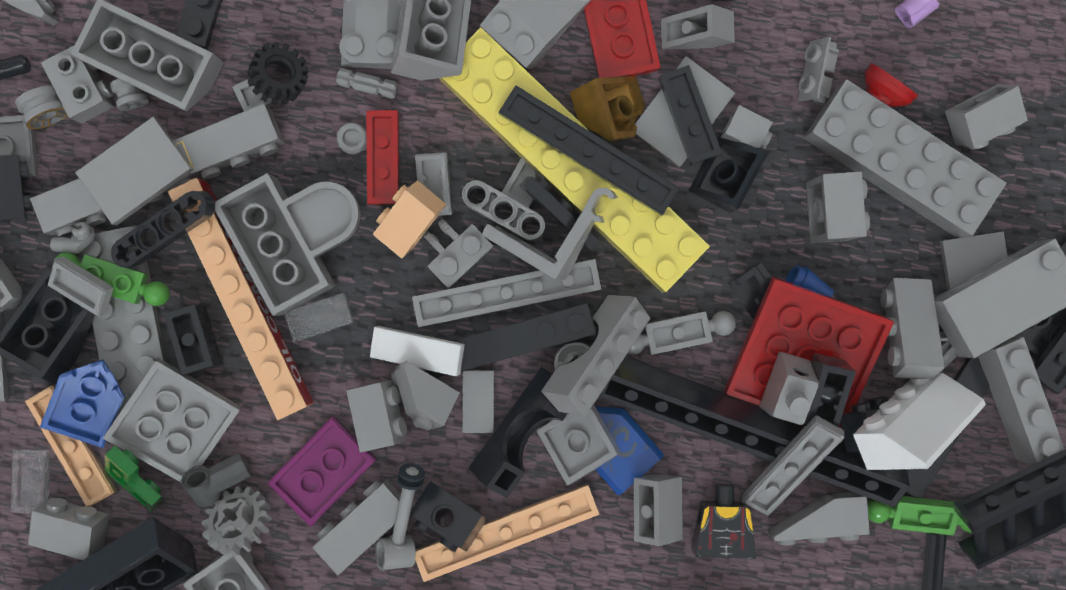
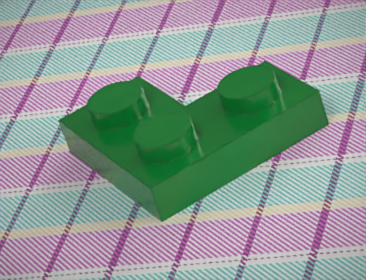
[105,446,161,513]

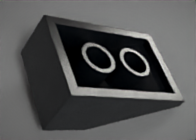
[0,269,95,385]

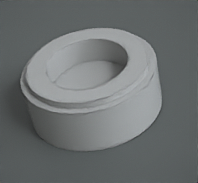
[337,123,367,155]

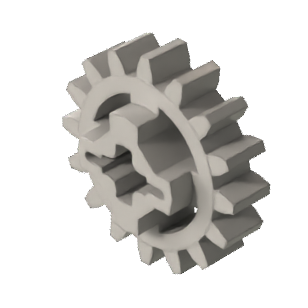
[201,486,272,556]

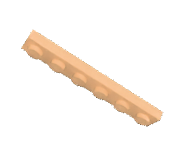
[415,483,599,582]

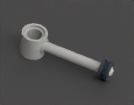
[375,463,425,571]

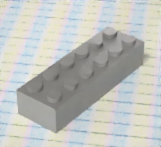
[803,79,1007,238]

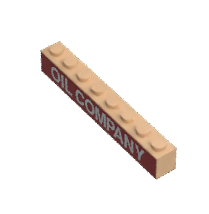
[168,178,314,421]

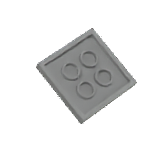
[103,357,241,482]

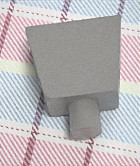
[759,351,819,425]

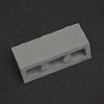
[881,278,944,379]
[312,479,401,576]

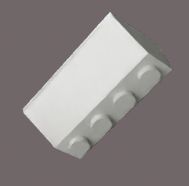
[853,373,986,470]

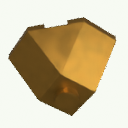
[570,76,645,141]

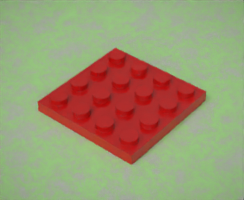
[724,276,894,429]

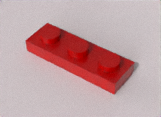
[366,110,400,205]

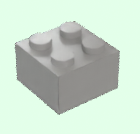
[806,172,870,243]

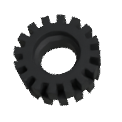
[247,42,309,105]

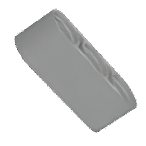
[462,180,545,242]

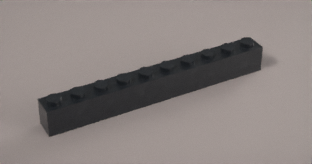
[599,356,910,507]

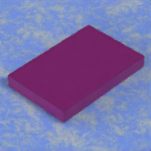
[266,416,377,527]

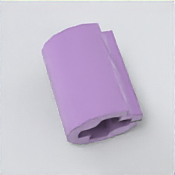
[895,0,940,28]

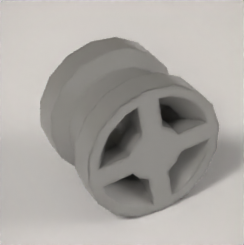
[110,79,149,111]

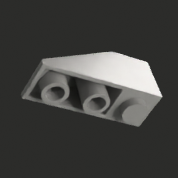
[768,492,870,545]

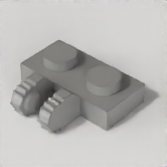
[424,218,494,289]

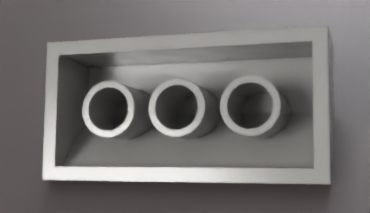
[70,0,224,112]
[391,0,471,81]

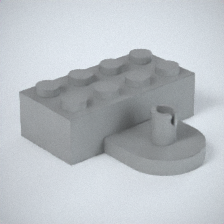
[215,173,360,316]

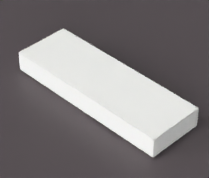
[370,326,465,376]

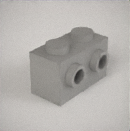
[41,45,115,123]
[945,84,1028,150]
[346,380,407,453]
[634,474,683,546]
[28,498,109,560]

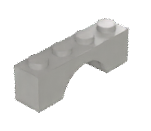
[542,295,650,417]

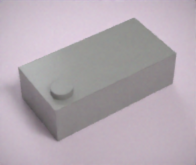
[934,239,1066,358]

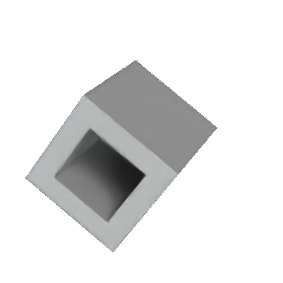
[721,105,773,149]

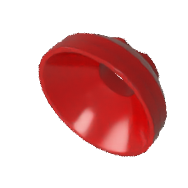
[864,63,918,108]

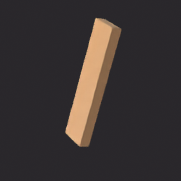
[25,385,117,507]

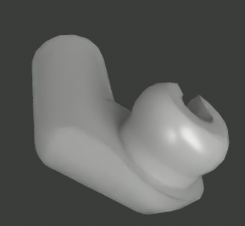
[50,222,95,254]

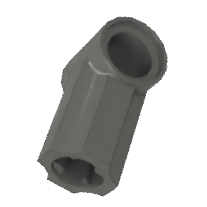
[181,453,252,507]

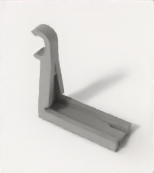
[481,188,618,280]

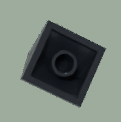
[688,137,768,213]

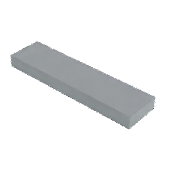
[742,415,845,516]

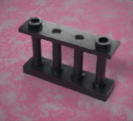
[953,449,1066,569]

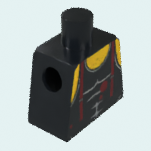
[691,483,756,559]

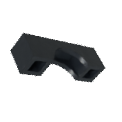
[468,367,568,498]

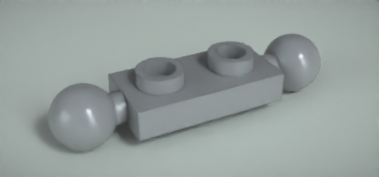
[627,311,736,355]

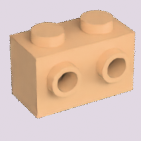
[373,180,447,259]

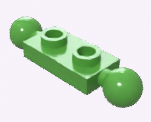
[53,252,170,306]
[867,496,973,535]

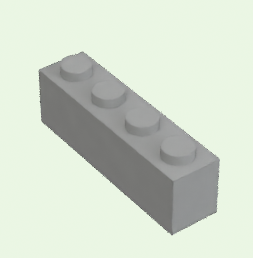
[978,336,1065,465]

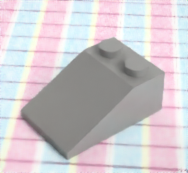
[480,0,591,70]

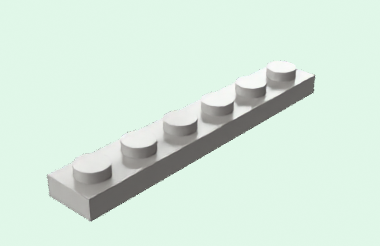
[412,259,602,327]

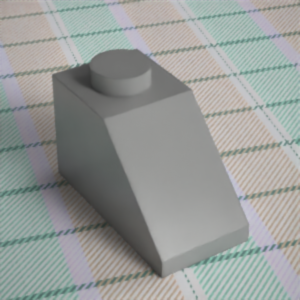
[661,4,735,50]
[394,361,460,430]

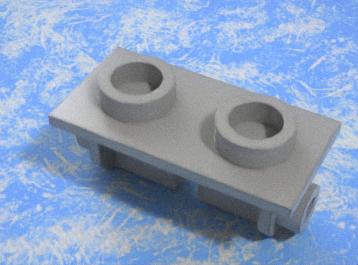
[798,37,839,106]

